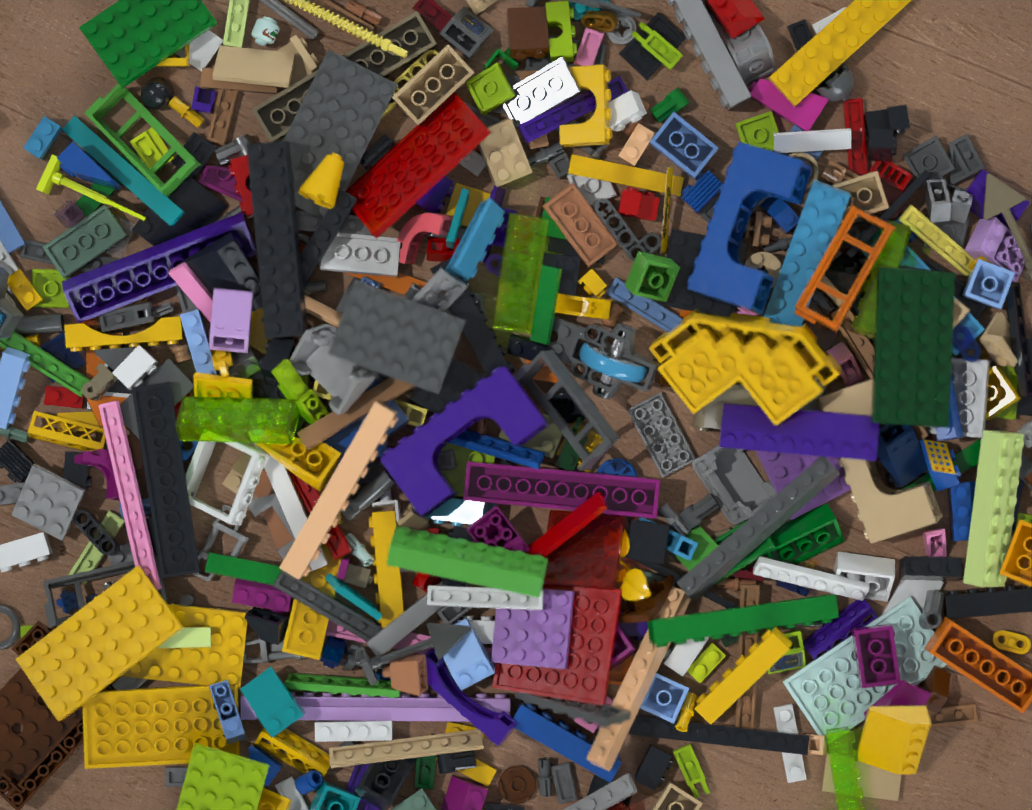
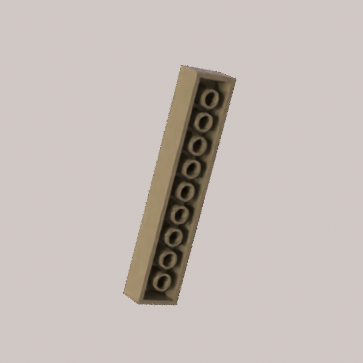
[251,11,438,142]

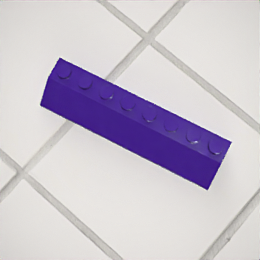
[720,403,879,461]

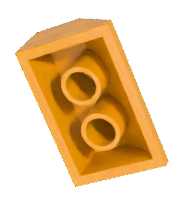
[999,520,1032,587]

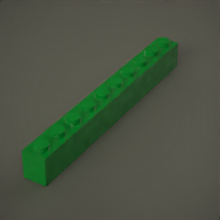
[647,594,839,647]

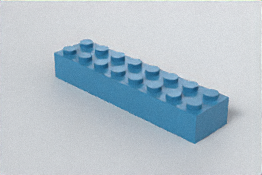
[763,180,851,327]

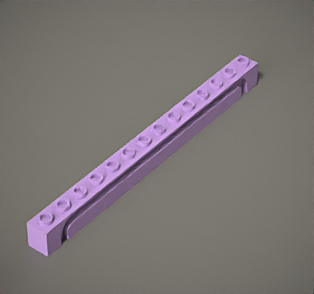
[241,692,510,722]

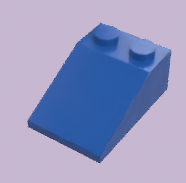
[57,141,123,191]

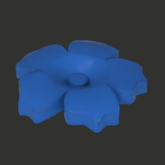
[56,590,79,614]

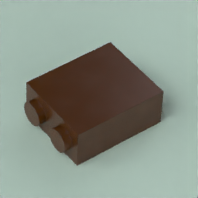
[507,6,549,59]

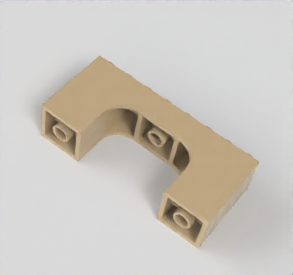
[818,378,943,543]

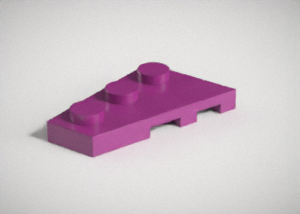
[199,165,251,202]

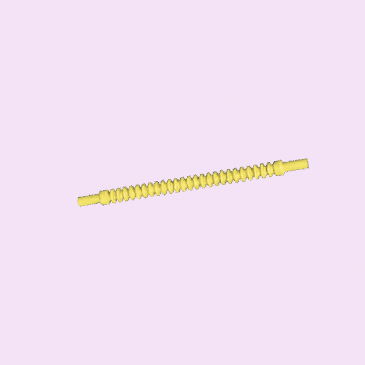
[284,0,408,58]

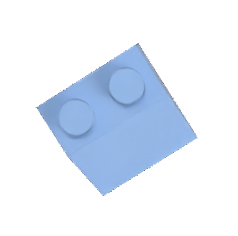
[961,259,1015,309]
[640,673,689,724]

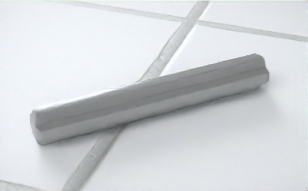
[260,0,319,40]

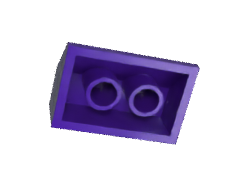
[966,169,1030,229]

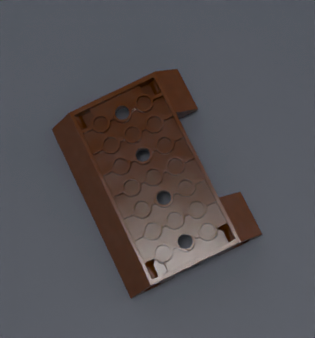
[0,621,116,810]

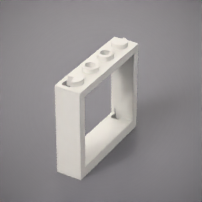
[185,427,268,525]

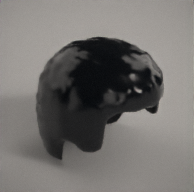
[141,77,174,109]

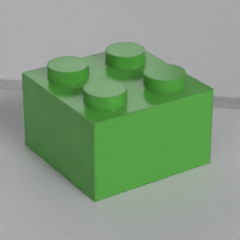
[625,251,680,302]

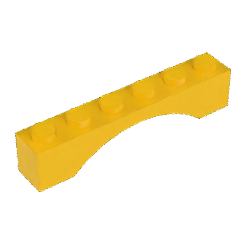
[64,317,183,352]

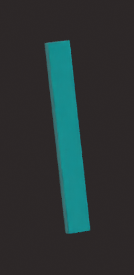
[62,115,185,227]

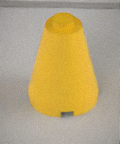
[298,153,344,209]

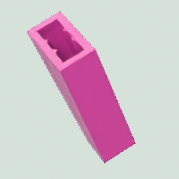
[748,78,829,131]

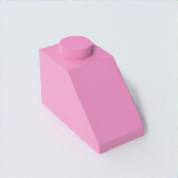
[826,342,864,387]

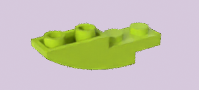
[271,359,329,425]

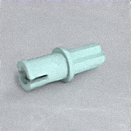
[345,533,374,567]

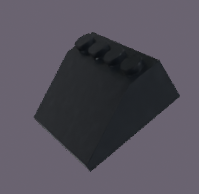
[132,176,227,246]
[181,232,263,312]

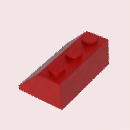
[703,0,765,39]

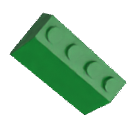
[766,503,845,565]

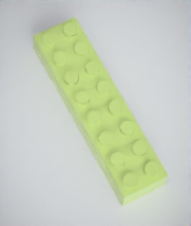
[963,430,1024,587]

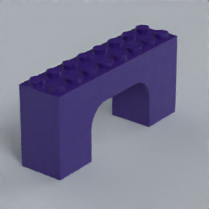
[380,366,550,517]

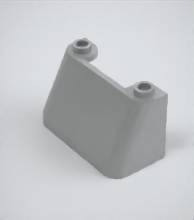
[289,324,378,415]
[692,443,777,525]

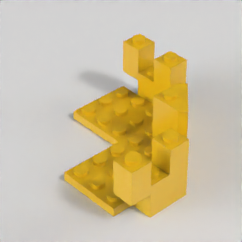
[649,308,841,426]

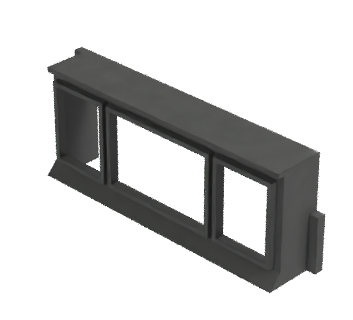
[514,350,620,470]
[43,555,168,628]

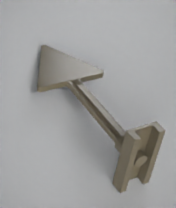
[983,174,1032,281]

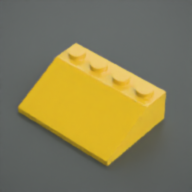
[855,706,931,775]

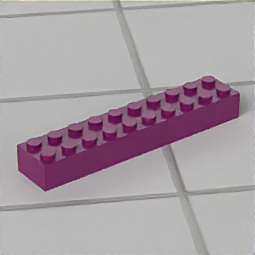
[463,461,660,518]

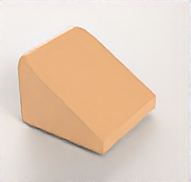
[806,734,828,755]

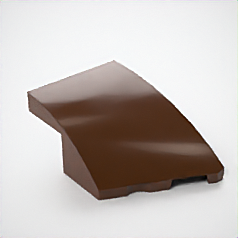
[618,575,674,623]

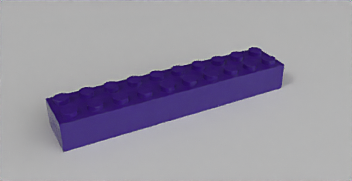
[62,212,257,323]

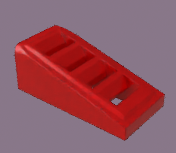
[869,161,913,192]

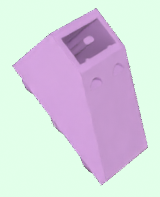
[965,217,1032,282]
[209,288,253,353]

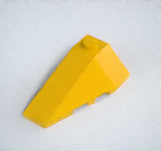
[256,429,342,492]

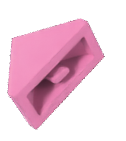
[922,527,947,557]

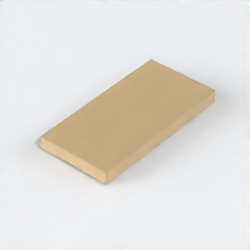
[212,45,296,88]
[821,752,902,801]

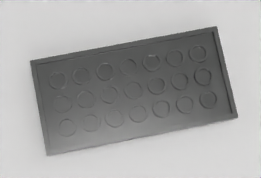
[283,49,398,219]

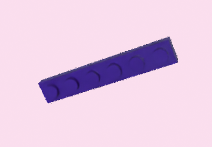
[518,76,628,143]

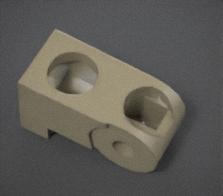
[82,363,118,401]

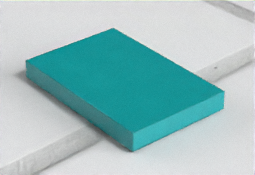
[325,573,383,621]

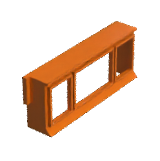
[794,205,896,332]

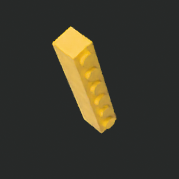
[369,510,405,628]
[694,627,792,725]

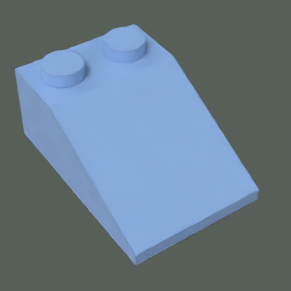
[443,617,495,690]

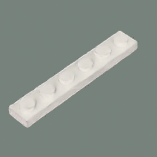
[753,556,869,601]
[427,586,544,610]

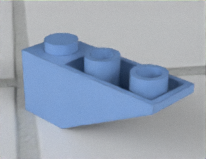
[209,680,246,744]

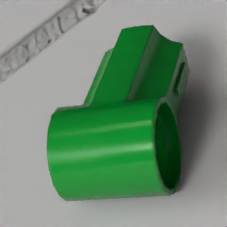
[650,87,690,123]

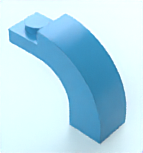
[637,517,698,561]

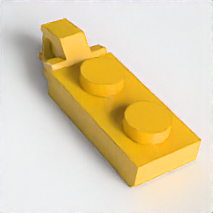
[211,350,234,377]

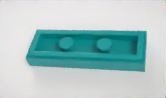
[446,188,469,249]

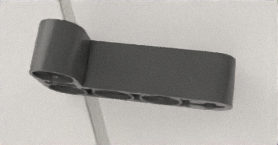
[593,198,661,261]

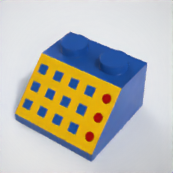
[920,439,961,491]

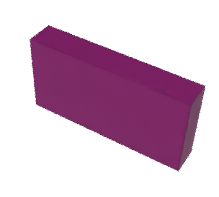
[337,557,351,580]

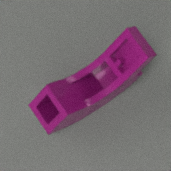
[74,449,120,501]

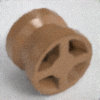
[171,344,192,364]

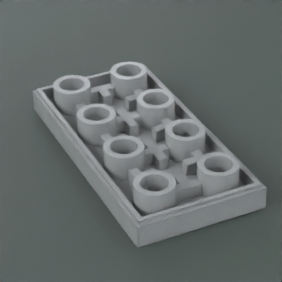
[627,392,696,478]

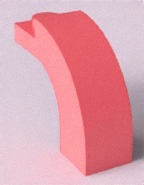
[397,213,453,264]

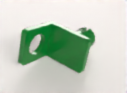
[483,47,519,70]

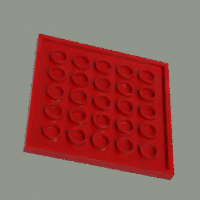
[492,578,622,706]

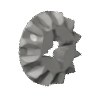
[606,14,636,45]

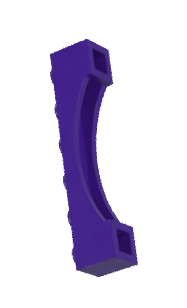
[424,648,518,746]

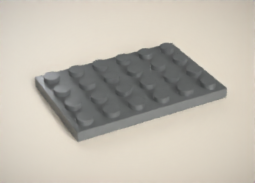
[328,280,465,394]

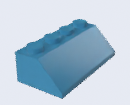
[445,198,505,281]

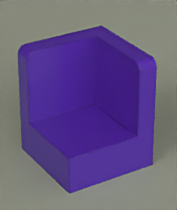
[191,86,216,114]

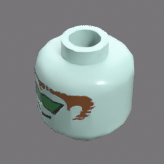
[251,16,279,46]

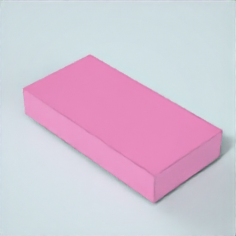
[573,28,604,66]

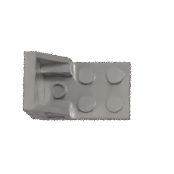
[709,13,777,85]

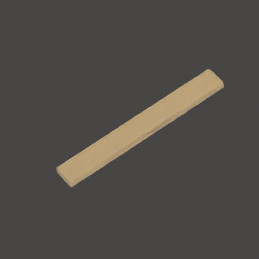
[329,729,484,768]

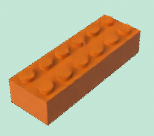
[924,617,1032,714]

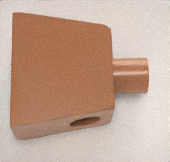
[382,654,428,696]

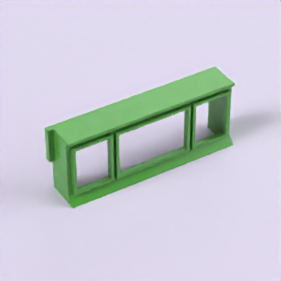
[85,84,201,198]

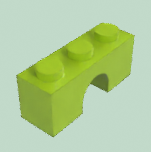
[546,1,577,63]

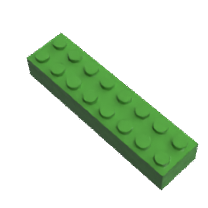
[387,526,548,598]

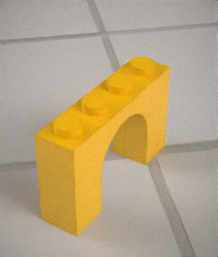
[560,65,612,147]

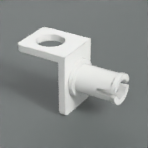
[372,488,401,523]

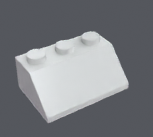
[831,552,895,602]

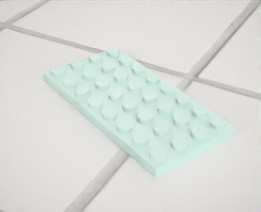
[782,596,947,744]

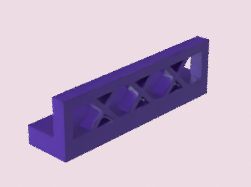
[803,599,878,660]

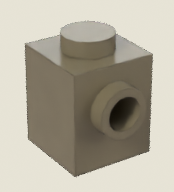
[344,562,374,589]

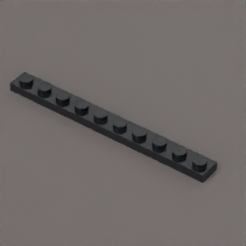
[628,715,810,755]

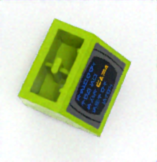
[761,629,806,674]

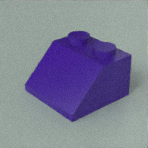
[415,176,455,213]

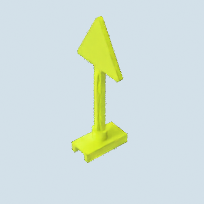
[36,155,146,221]

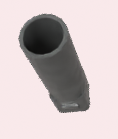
[14,313,64,335]
[341,468,396,521]

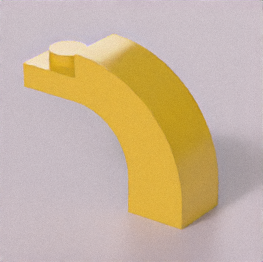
[555,293,611,320]

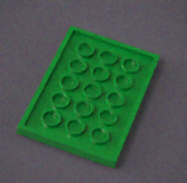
[79,0,217,89]

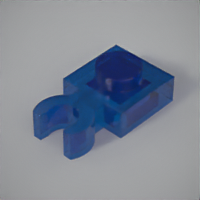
[775,580,809,597]

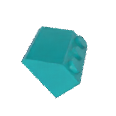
[309,780,361,810]

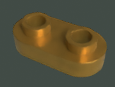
[581,10,619,32]

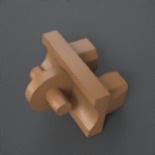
[821,160,859,185]
[744,212,772,248]

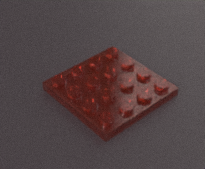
[543,510,626,590]

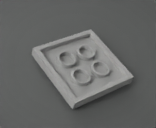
[12,464,86,541]

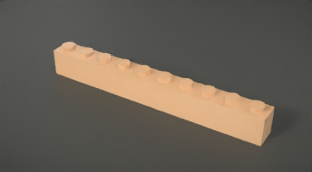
[279,400,398,580]
[586,586,691,772]

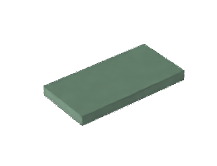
[42,204,128,279]

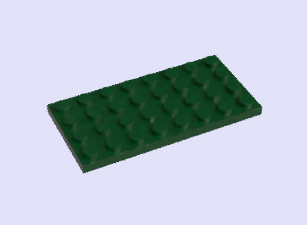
[871,267,955,428]

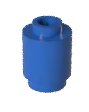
[295,770,323,795]

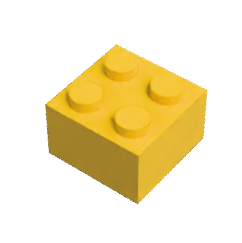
[986,366,1022,420]

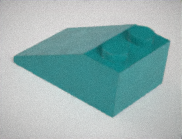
[240,666,305,738]

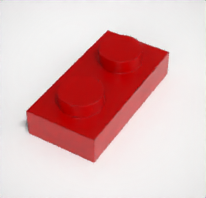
[44,386,84,409]

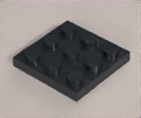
[409,357,488,414]

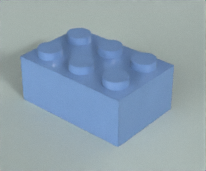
[649,112,719,180]

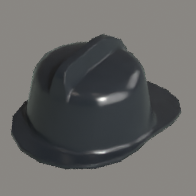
[549,388,586,423]

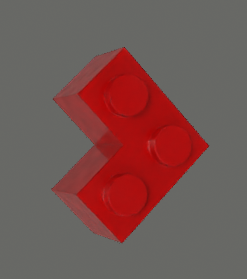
[618,187,660,222]

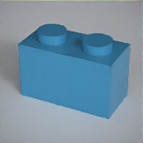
[23,116,63,160]

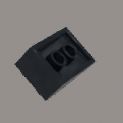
[353,740,417,810]

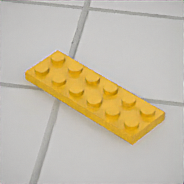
[282,543,344,660]

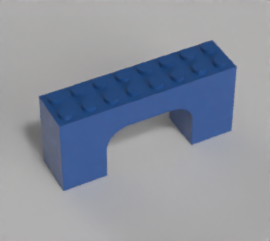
[688,142,813,315]

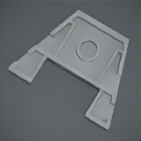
[248,490,310,560]

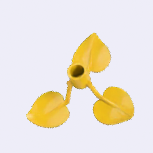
[577,525,651,601]

